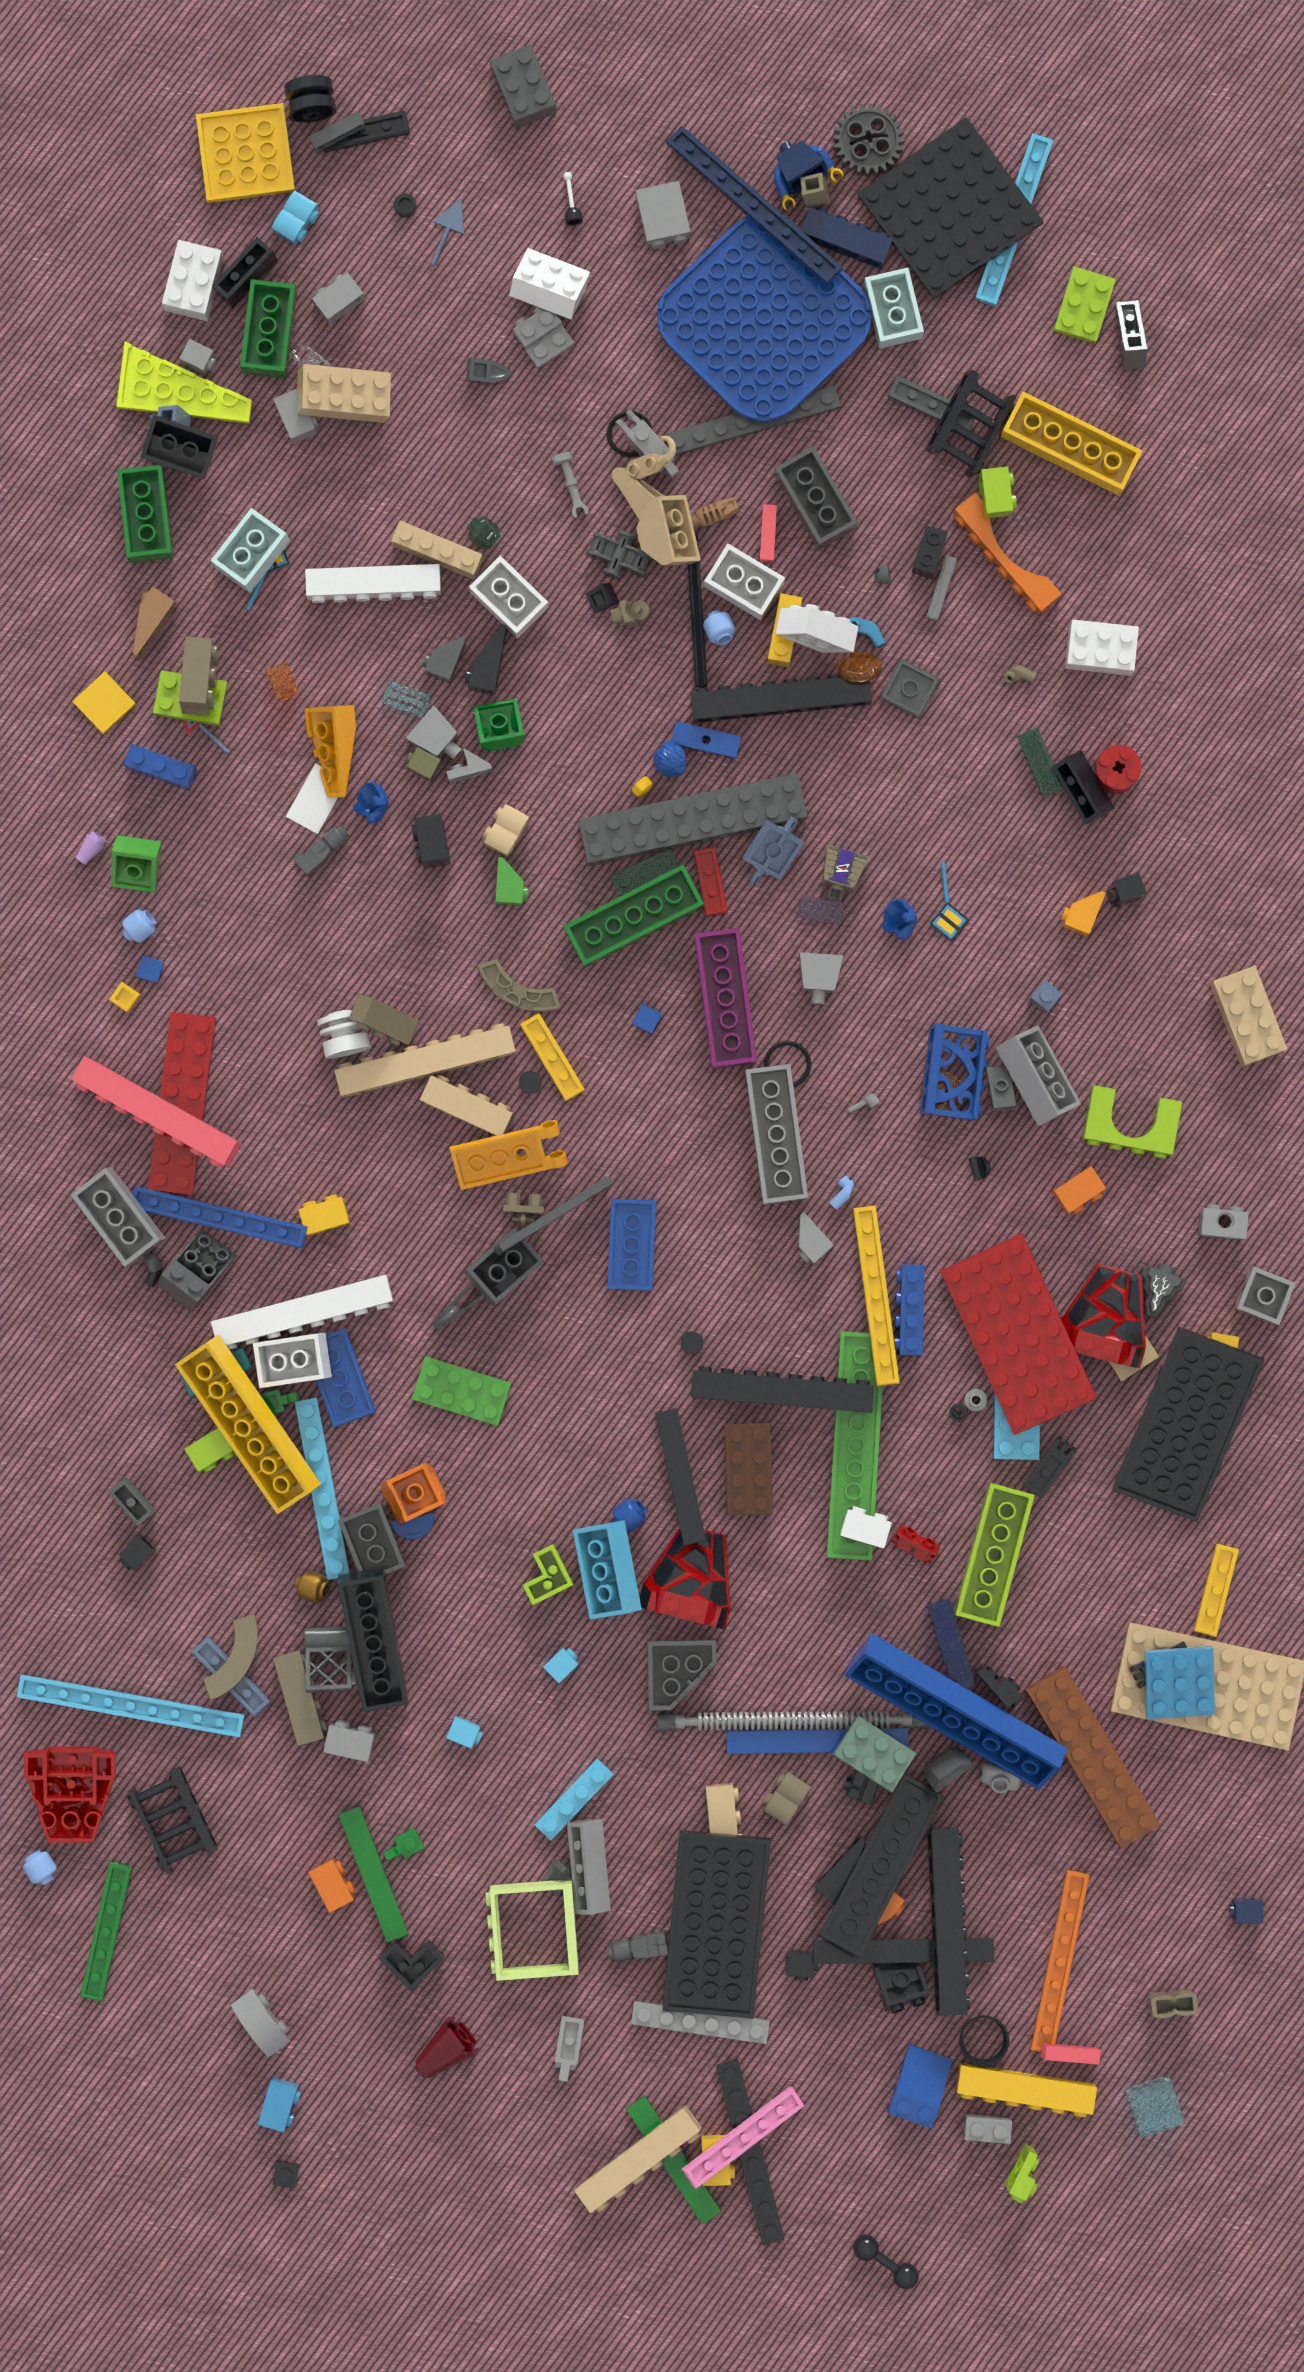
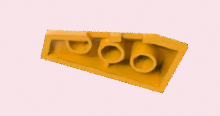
[304,705,356,797]

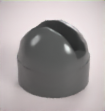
[874,566,891,584]

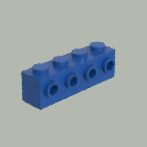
[895,1264,925,1356]

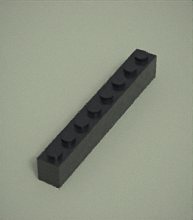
[691,672,872,723]
[691,1366,874,1413]
[927,1828,970,2016]

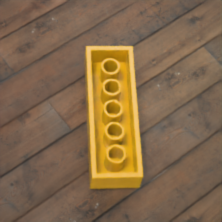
[1001,392,1142,496]

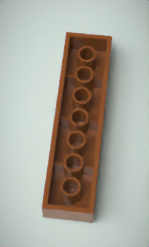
[1024,1666,1160,1849]

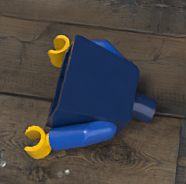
[774,141,843,212]

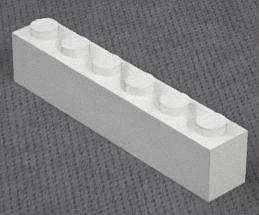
[305,564,441,603]

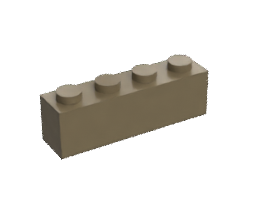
[273,1649,328,1746]

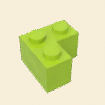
[978,466,1017,519]
[523,1543,574,1605]

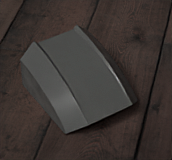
[923,1746,973,1793]

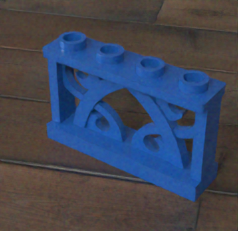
[920,1023,990,1121]

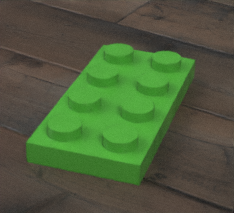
[412,1356,511,1426]

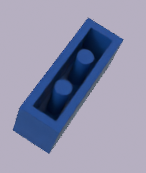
[123,744,197,791]

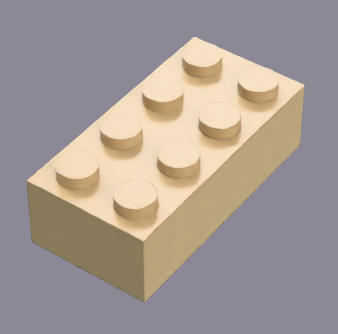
[297,364,391,423]
[1210,966,1287,1068]

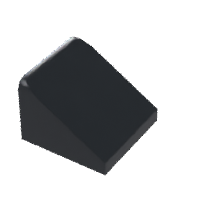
[586,583,619,613]

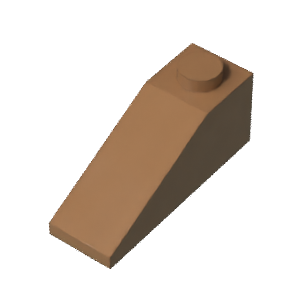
[133,586,177,660]

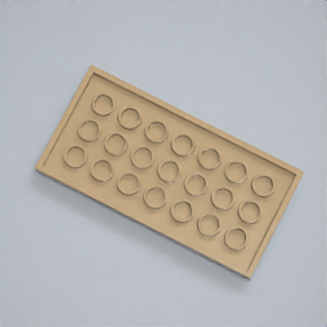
[1110,1622,1304,1751]

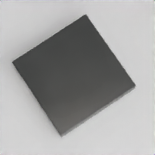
[880,658,940,719]

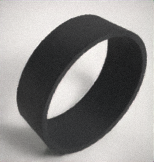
[959,2015,1009,2066]

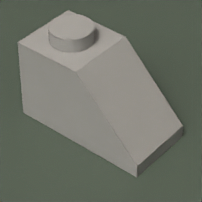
[798,1212,834,1264]

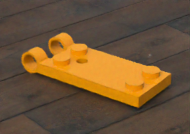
[450,1120,568,1190]

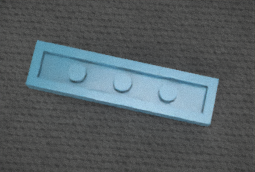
[535,1758,614,1840]

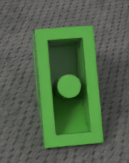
[495,857,528,906]

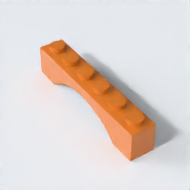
[953,492,1061,615]

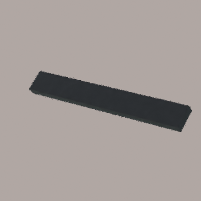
[812,1938,994,1964]

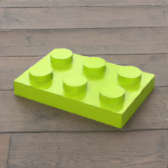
[1054,266,1116,344]
[153,670,228,726]

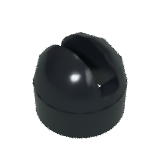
[949,1403,968,1422]

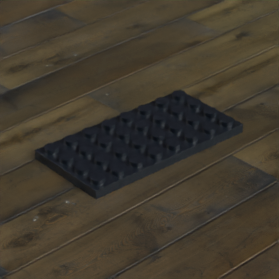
[1112,1326,1264,1522]
[662,1830,771,2019]

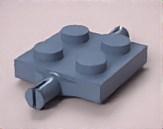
[742,816,804,885]

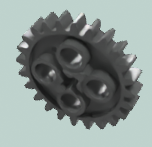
[833,103,905,177]

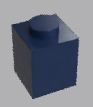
[1229,1898,1263,1924]

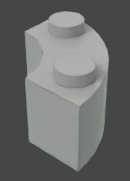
[231,1989,290,2058]

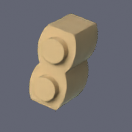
[482,804,530,858]

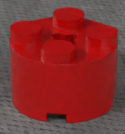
[1094,745,1141,794]

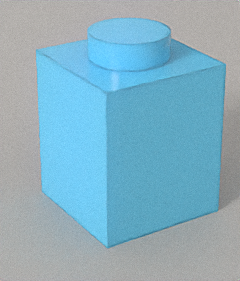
[543,1647,579,1683]
[446,1716,483,1748]

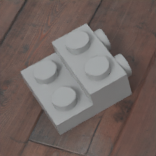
[513,307,575,369]

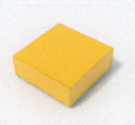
[109,982,141,1013]

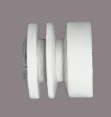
[317,1010,371,1059]

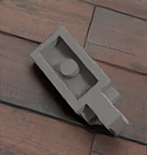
[555,2015,585,2082]

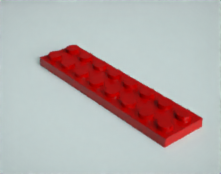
[148,1012,216,1195]

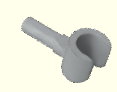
[848,1094,880,1113]

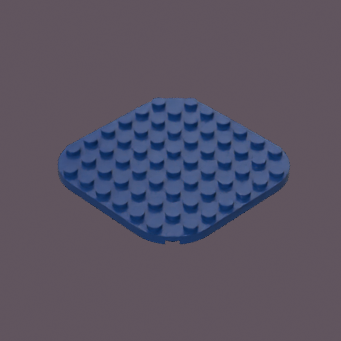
[657,216,872,422]

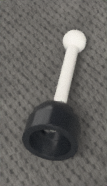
[563,172,583,226]

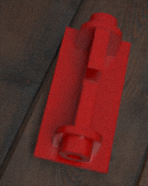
[891,1525,940,1563]

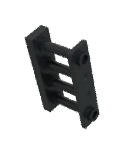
[925,370,1016,477]
[127,1766,218,1874]

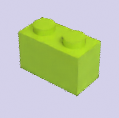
[185,1428,236,1473]

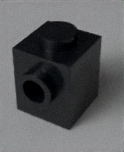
[786,1950,819,1981]

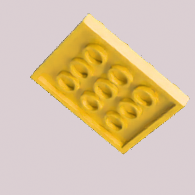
[196,103,295,203]

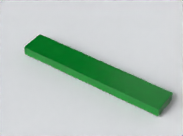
[338,1806,409,1943]
[80,1861,133,2002]
[626,2095,721,2225]

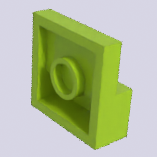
[1005,2143,1039,2204]

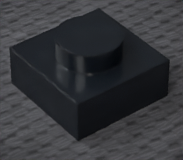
[272,2160,299,2188]

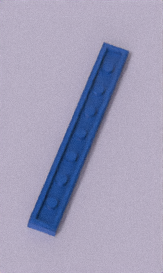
[133,1186,308,1249]
[726,1728,908,1754]

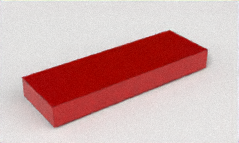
[693,847,728,917]

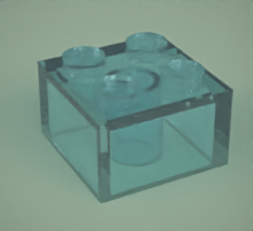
[1124,2075,1185,2138]

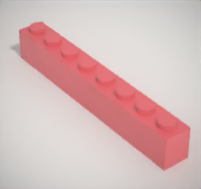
[71,1056,242,1168]

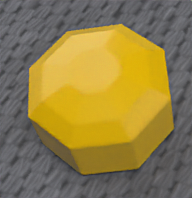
[631,776,653,798]

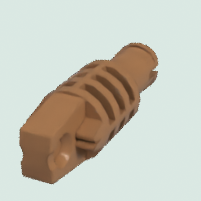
[691,497,739,528]

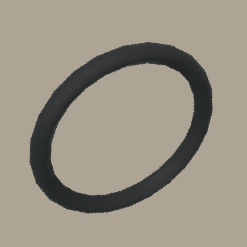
[607,411,653,457]
[764,1041,811,1087]

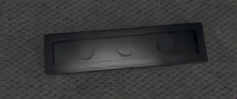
[319,111,410,153]

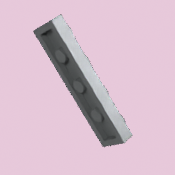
[888,375,975,430]

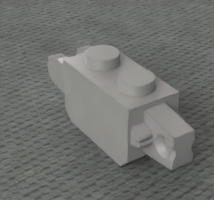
[615,410,679,479]

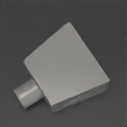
[406,705,462,760]
[799,952,843,1005]

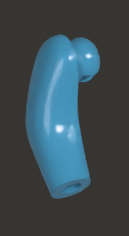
[850,617,885,649]

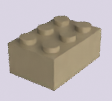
[179,636,219,716]

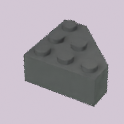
[648,1639,717,1711]

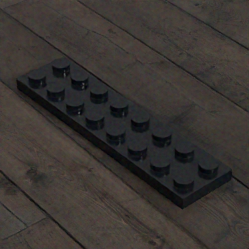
[819,1774,944,1958]

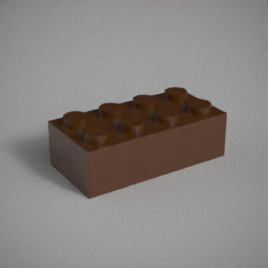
[724,1423,773,1515]

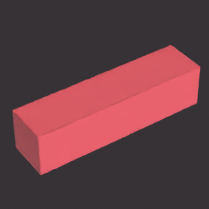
[760,504,777,563]
[1041,2043,1101,2064]

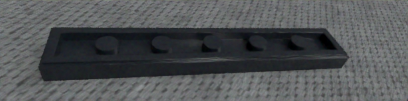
[655,1408,706,1546]

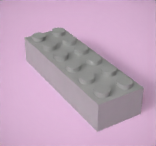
[745,1064,808,1205]

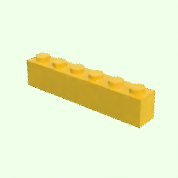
[955,2062,1097,2117]

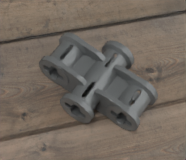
[585,530,653,580]

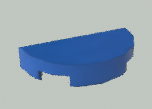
[390,1513,434,1539]

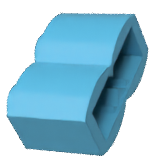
[271,191,319,246]

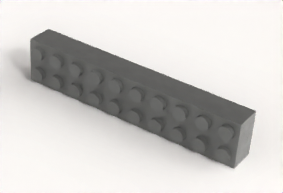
[578,773,807,867]

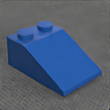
[887,2044,953,2129]

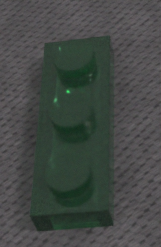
[1016,727,1064,799]
[610,848,679,897]

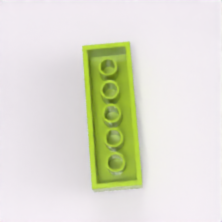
[953,1483,1035,1627]

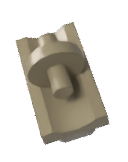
[610,600,650,628]
[503,1193,545,1229]

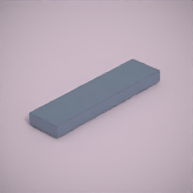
[192,1636,271,1717]

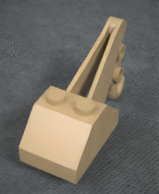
[612,436,701,566]

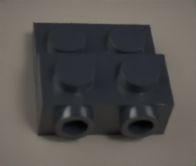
[974,1665,1023,1708]
[872,1963,930,2014]

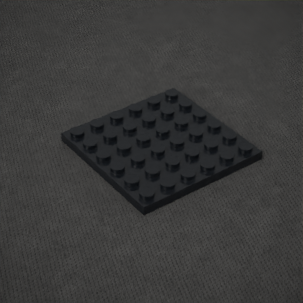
[857,117,1043,300]

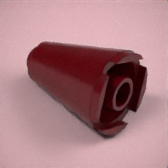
[415,2017,479,2078]

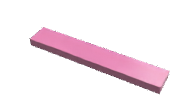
[682,2087,804,2189]

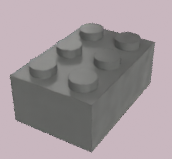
[490,44,556,129]
[338,1503,407,1575]

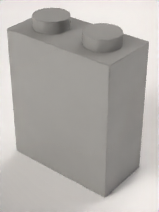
[636,181,690,249]

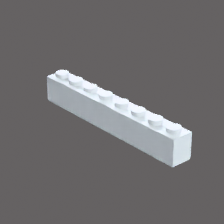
[211,1275,394,1350]

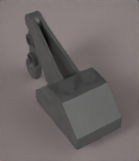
[431,1228,545,1331]

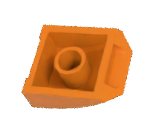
[381,1462,446,1525]

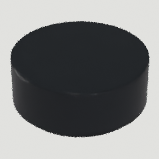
[394,193,416,217]
[519,1071,542,1094]
[681,1331,703,1354]

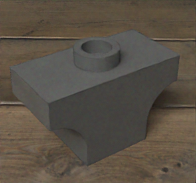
[986,1065,1016,1112]

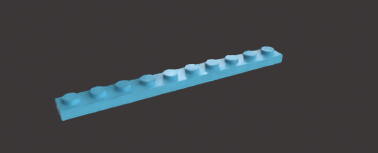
[17,1674,245,1737]

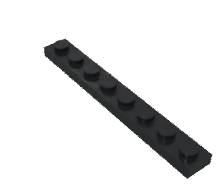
[716,2059,785,2246]

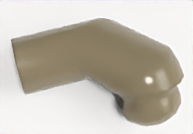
[1003,665,1037,683]

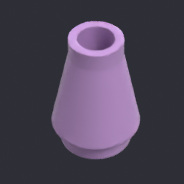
[76,830,107,865]

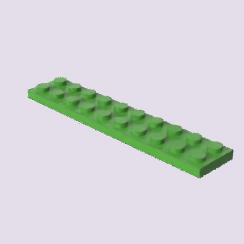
[826,1331,883,1561]

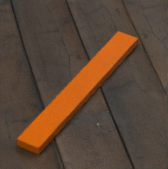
[1030,1869,1090,2052]

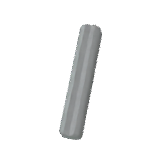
[927,556,957,621]

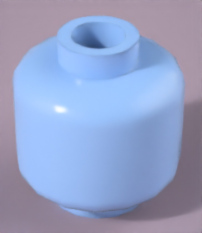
[703,610,736,645]
[122,909,156,943]
[23,1850,57,1885]

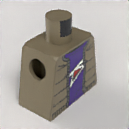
[822,844,869,901]

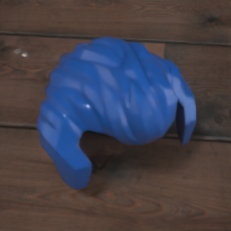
[653,741,686,777]
[353,782,389,823]
[881,898,917,940]

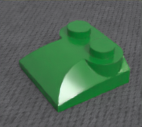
[473,699,525,751]

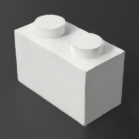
[839,1506,892,1548]

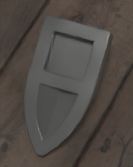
[466,358,512,384]

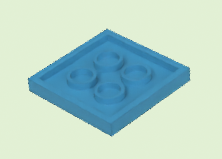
[1144,1646,1215,1719]

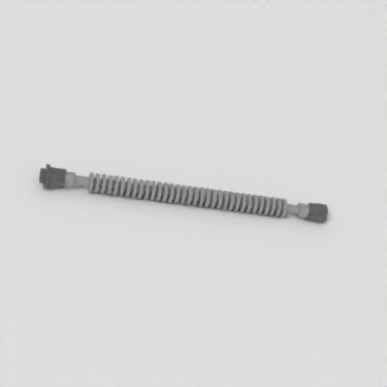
[657,1711,931,1731]

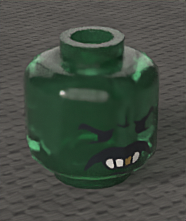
[467,516,500,549]

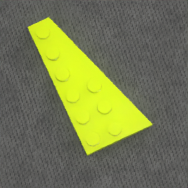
[116,342,252,424]

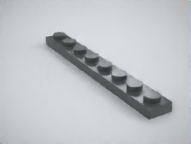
[664,385,841,456]

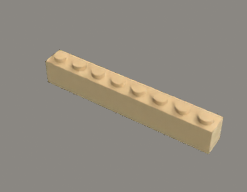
[334,1023,516,1098]

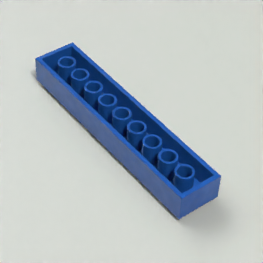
[844,1633,1067,1790]

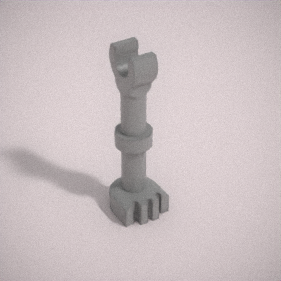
[552,451,588,519]

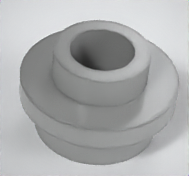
[964,1389,987,1411]

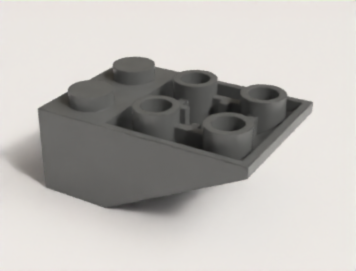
[157,1229,237,1313]

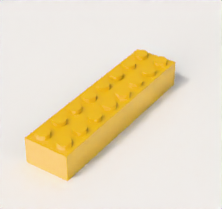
[175,1335,321,1514]

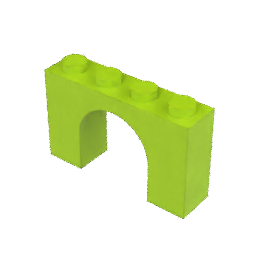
[1082,1085,1182,1159]

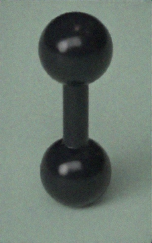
[853,2234,919,2290]

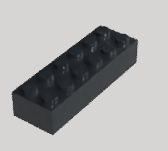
[338,1567,408,1712]

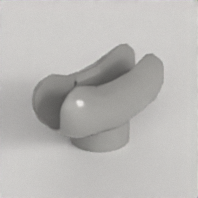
[979,1763,1022,1793]

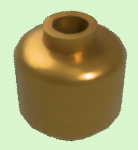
[295,1571,330,1603]

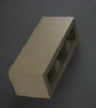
[349,994,419,1046]

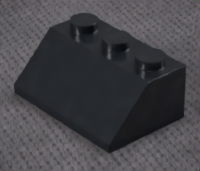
[140,414,218,479]

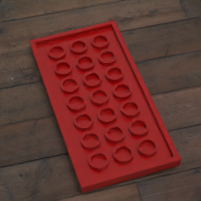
[940,1233,1097,1436]

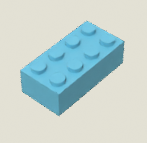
[573,1520,642,1620]

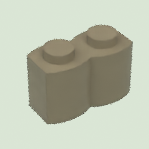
[762,1771,811,1825]
[1148,1989,1199,2019]

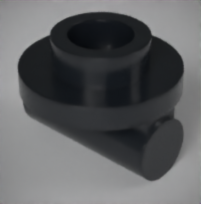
[968,1156,991,1181]

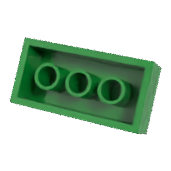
[240,279,297,379]
[117,465,174,563]

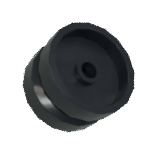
[284,75,337,123]

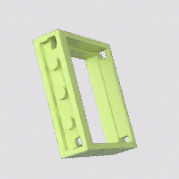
[486,1879,579,1981]

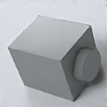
[179,339,216,376]

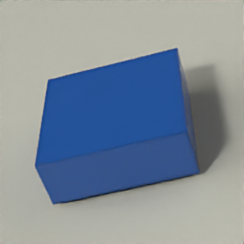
[136,955,165,984]
[632,1004,662,1034]

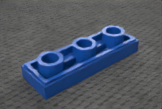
[671,721,741,759]

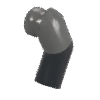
[143,1253,163,1288]

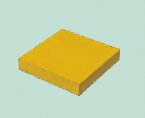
[72,672,136,735]

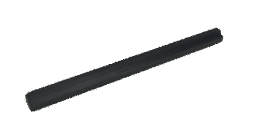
[688,534,707,688]

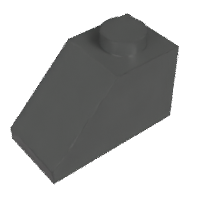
[423,637,467,684]

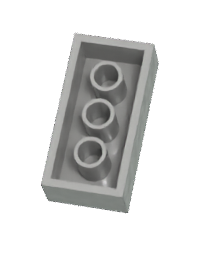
[996,1025,1081,1126]
[71,1167,166,1267]

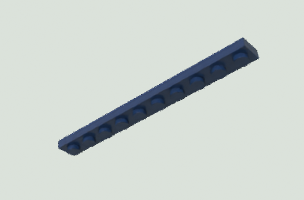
[666,126,842,286]

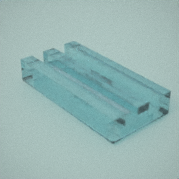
[381,681,431,717]

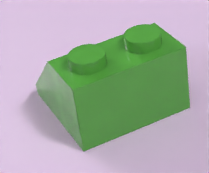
[111,835,161,893]

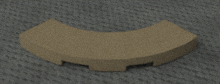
[477,958,561,1012]
[203,1614,258,1701]

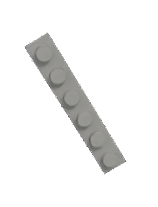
[631,2000,770,2044]

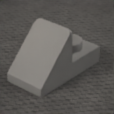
[446,749,493,783]

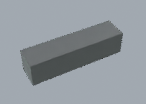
[309,111,365,153]

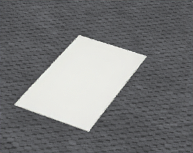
[286,763,338,834]

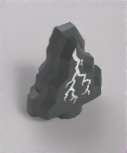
[1142,1263,1187,1318]

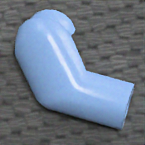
[830,1176,854,1210]

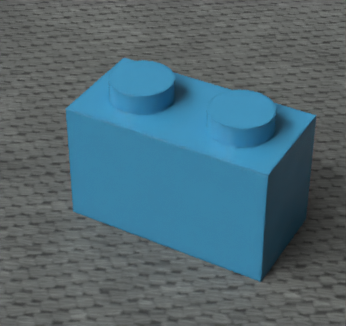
[257,2077,301,2133]

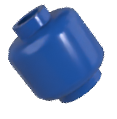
[613,1499,647,1532]

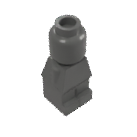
[293,825,349,877]
[607,1930,668,1962]

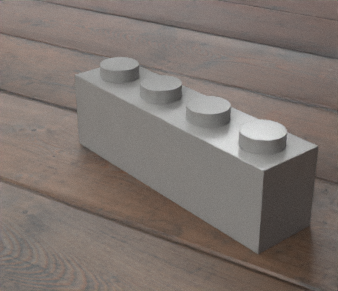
[567,1819,611,1915]

